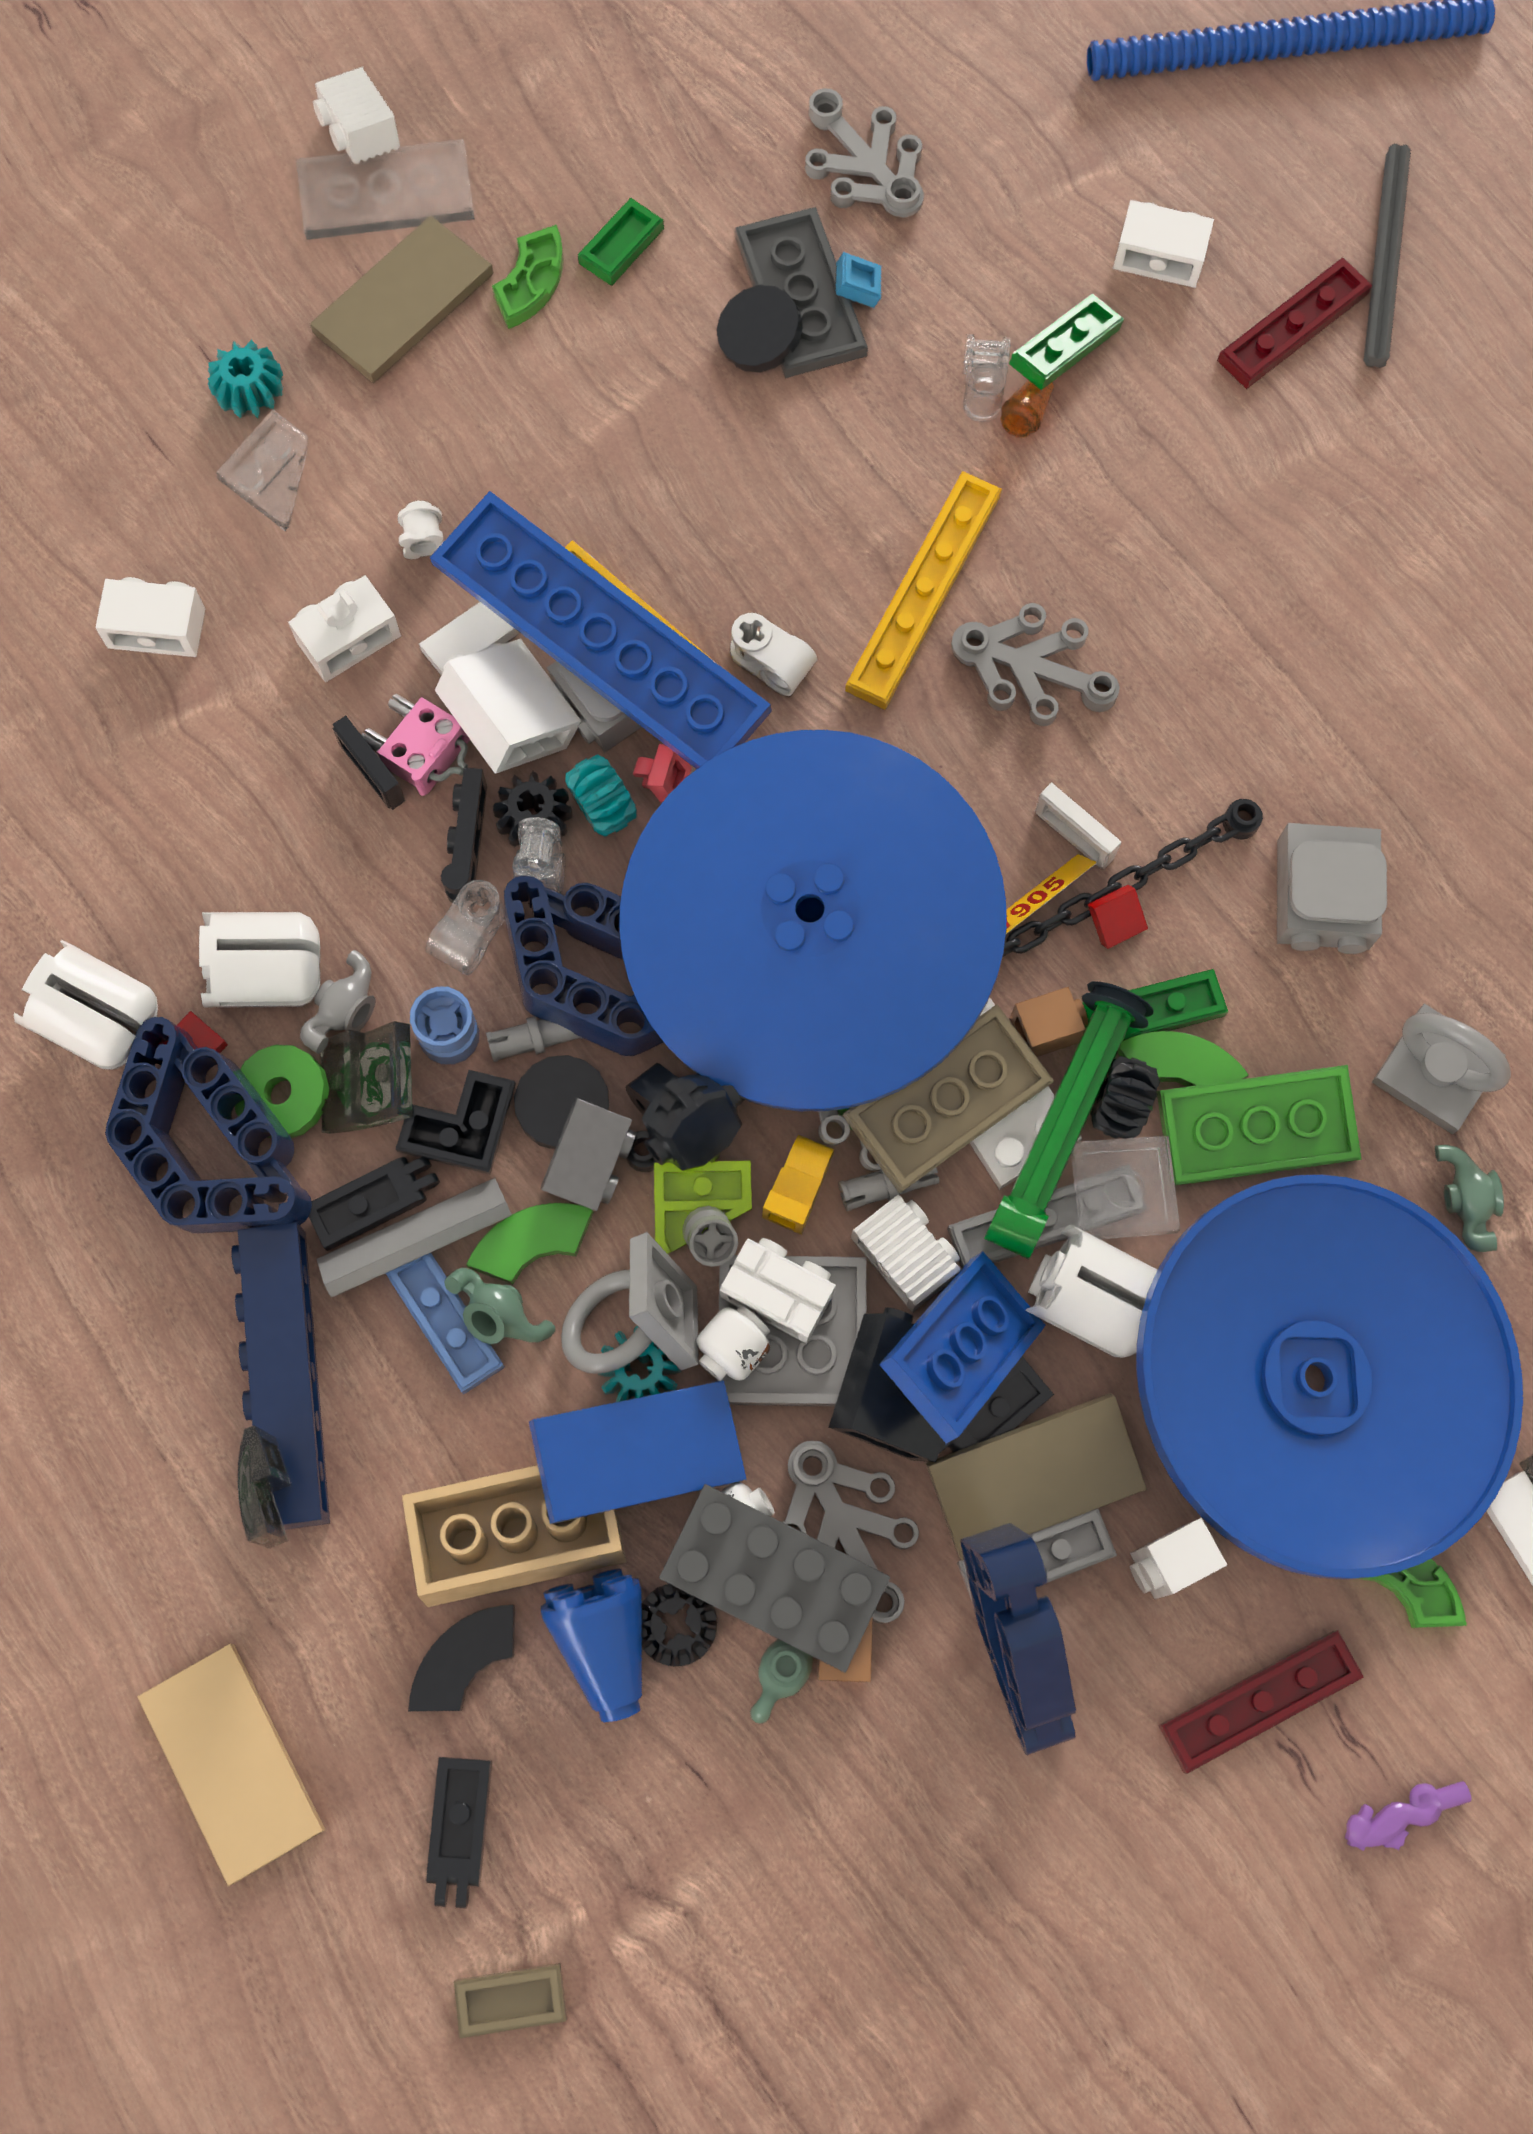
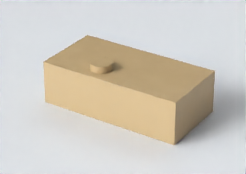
[402,1465,626,1607]

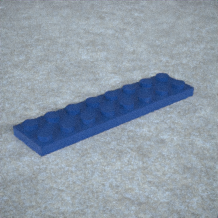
[429,491,772,769]

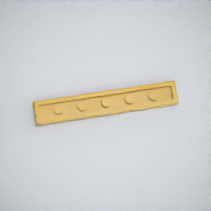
[845,471,1002,710]

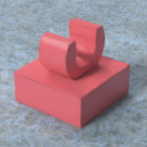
[633,744,692,803]

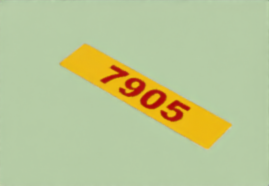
[1006,854,1097,934]

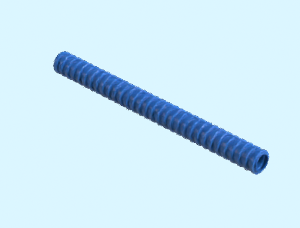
[1087,0,1495,81]

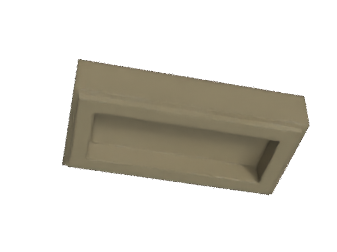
[454,1963,567,2038]

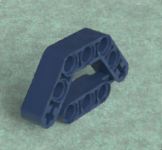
[504,875,664,1056]
[105,1017,312,1234]
[960,1523,1076,1755]

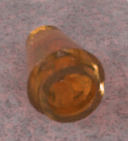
[1000,380,1054,438]

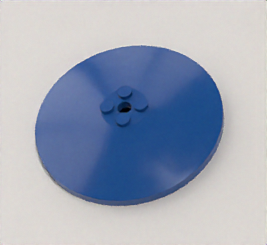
[619,730,1007,1111]
[1136,1175,1523,1579]

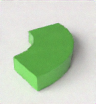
[492,224,563,329]
[1117,1031,1249,1087]
[466,1203,594,1285]
[1357,1559,1467,1628]

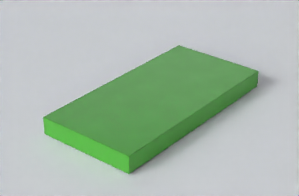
[1157,1065,1362,1186]

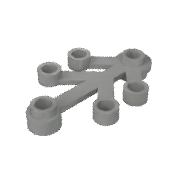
[805,89,924,217]
[951,603,1119,726]
[782,1441,919,1623]

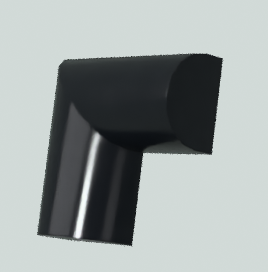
[396,1070,516,1174]

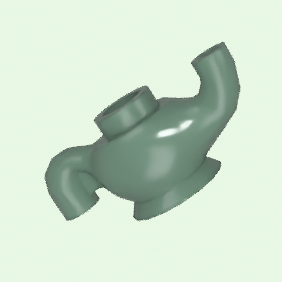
[1435,1145,1504,1252]
[444,1267,556,1344]
[750,1639,813,1724]

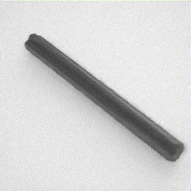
[1364,143,1411,368]

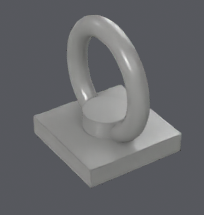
[1372,1003,1511,1135]
[561,1232,699,1374]

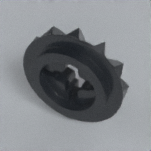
[642,1584,717,1667]

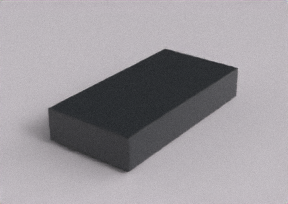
[332,715,405,810]

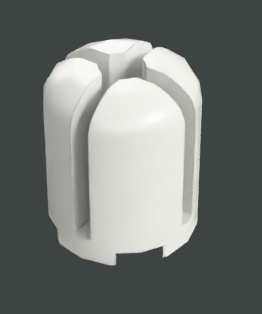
[199,912,320,1008]
[14,940,158,1069]
[1025,1225,1157,1358]

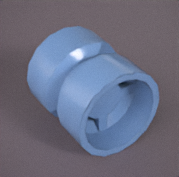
[410,987,480,1065]

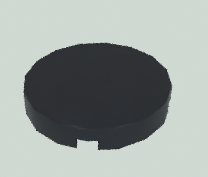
[716,285,803,373]
[514,1055,609,1149]

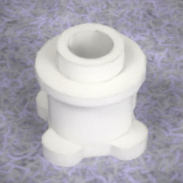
[398,501,443,559]

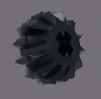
[493,771,572,853]
[1090,1056,1160,1140]

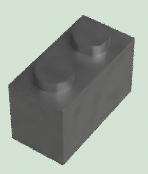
[540,1098,636,1211]

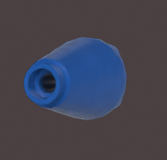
[540,1569,642,1722]

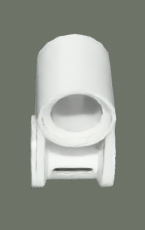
[730,613,817,696]

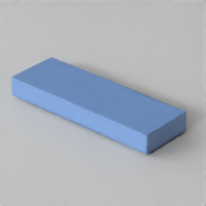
[385,1253,505,1395]

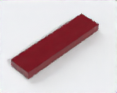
[1217,257,1373,390]
[1159,1630,1364,1774]

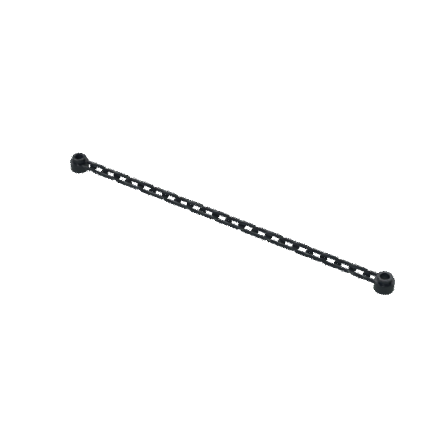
[626,799,1263,1172]

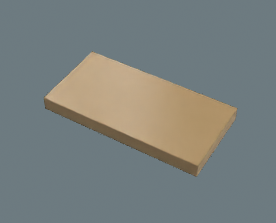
[137,1644,326,1886]

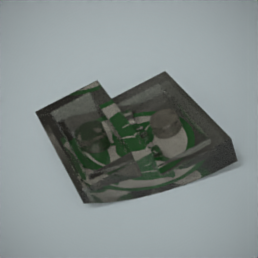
[320,1021,413,1134]
[237,1425,292,1549]

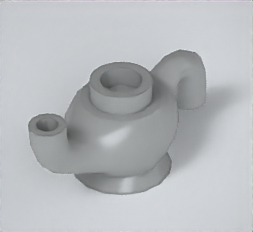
[300,950,376,1054]

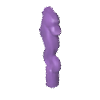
[1345,1781,1471,1851]

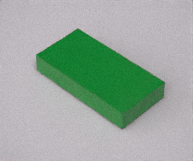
[578,197,664,286]

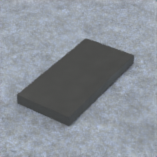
[735,207,868,378]

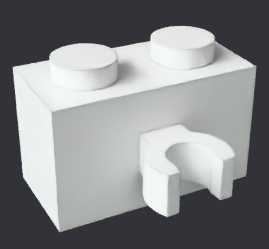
[288,575,401,683]

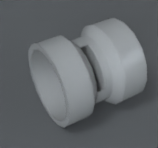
[682,1206,738,1267]

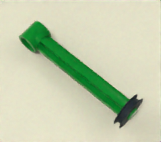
[984,981,1154,1260]

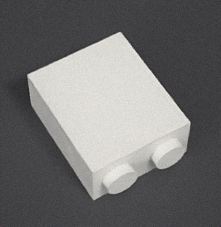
[435,639,581,774]

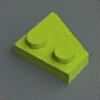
[654,1160,752,1254]

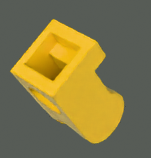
[762,1135,834,1235]

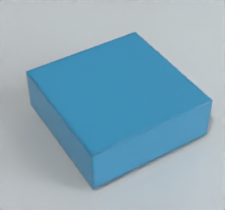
[836,252,881,308]

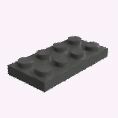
[659,1484,890,1673]

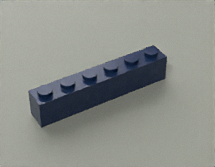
[231,1222,330,1532]

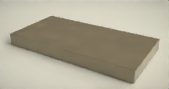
[310,215,493,383]
[842,1004,1054,1194]
[926,1393,1147,1560]

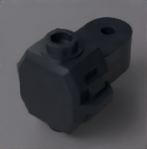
[625,1063,742,1171]

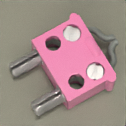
[362,694,470,796]

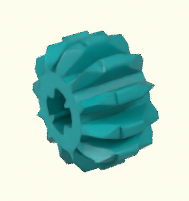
[208,339,283,418]
[565,754,637,837]
[598,1326,682,1402]

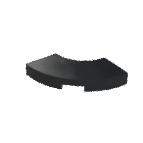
[408,1604,515,1711]

